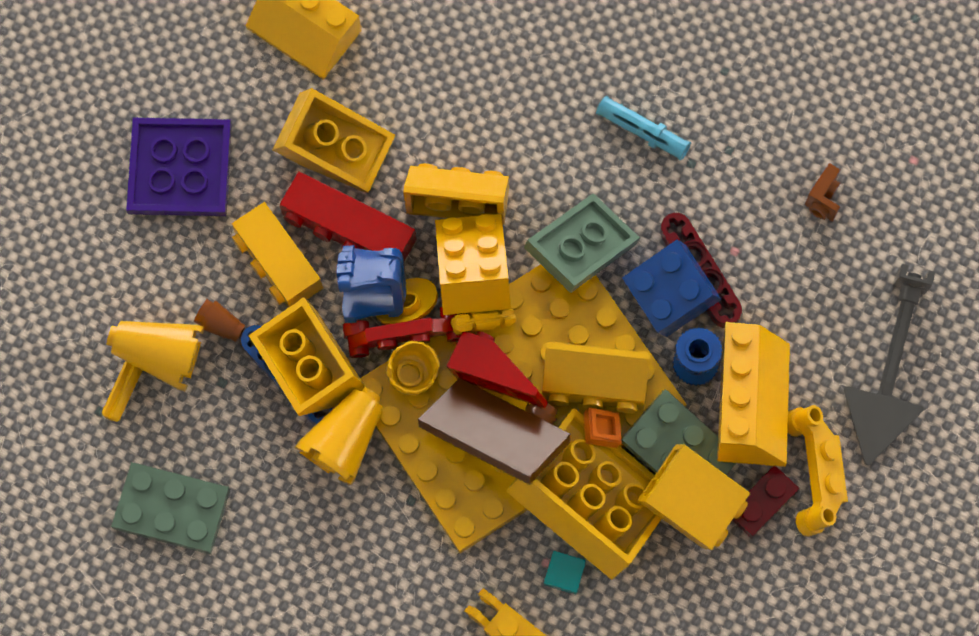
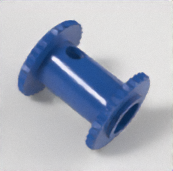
[672,327,723,386]

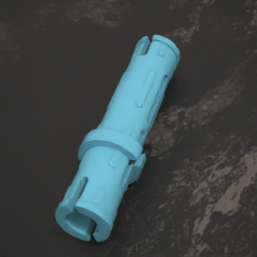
[596,96,691,161]

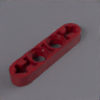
[660,212,742,328]

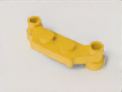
[787,405,848,537]

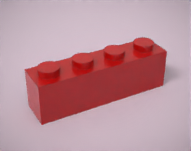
[279,171,417,261]

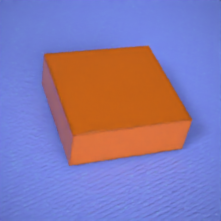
[584,408,622,448]

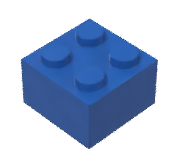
[622,240,722,337]

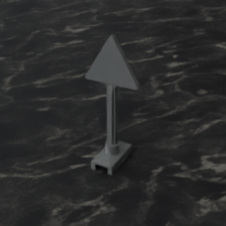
[843,264,936,466]

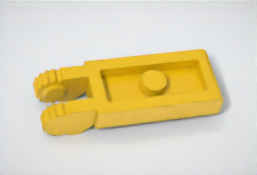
[464,588,547,636]

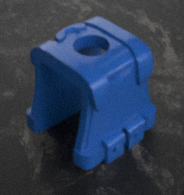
[336,245,406,323]

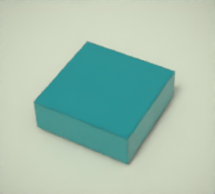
[544,550,586,595]

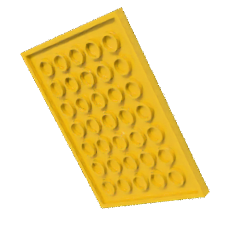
[360,264,687,554]

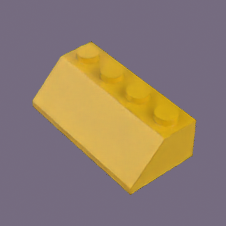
[717,322,790,467]

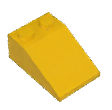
[272,88,395,193]

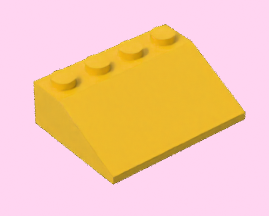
[506,407,661,580]

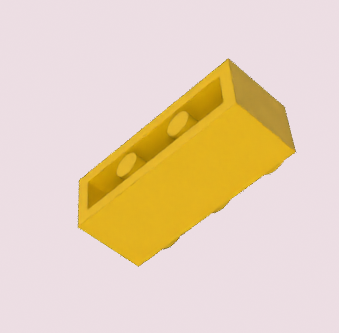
[231,202,323,308]

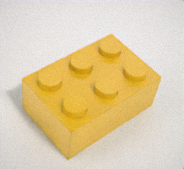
[435,214,511,315]

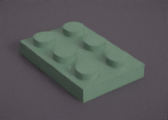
[524,193,640,293]
[621,389,736,475]
[111,462,230,554]

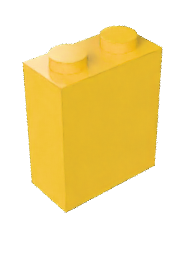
[637,444,750,550]

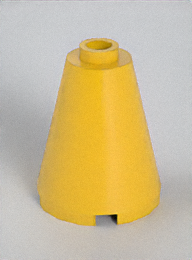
[106,321,204,391]
[294,387,383,485]

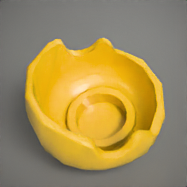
[386,341,440,396]

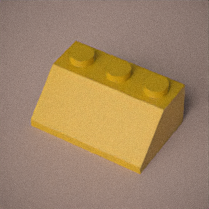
[246,0,362,80]
[403,163,509,225]
[248,297,365,416]
[542,342,650,413]

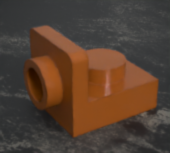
[805,163,841,221]

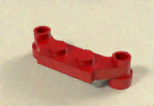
[342,307,465,358]

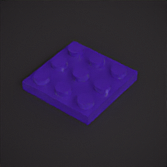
[126,117,232,216]

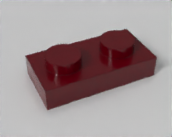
[732,466,799,539]

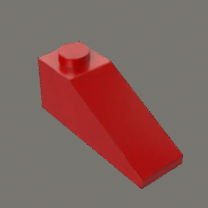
[446,331,548,409]

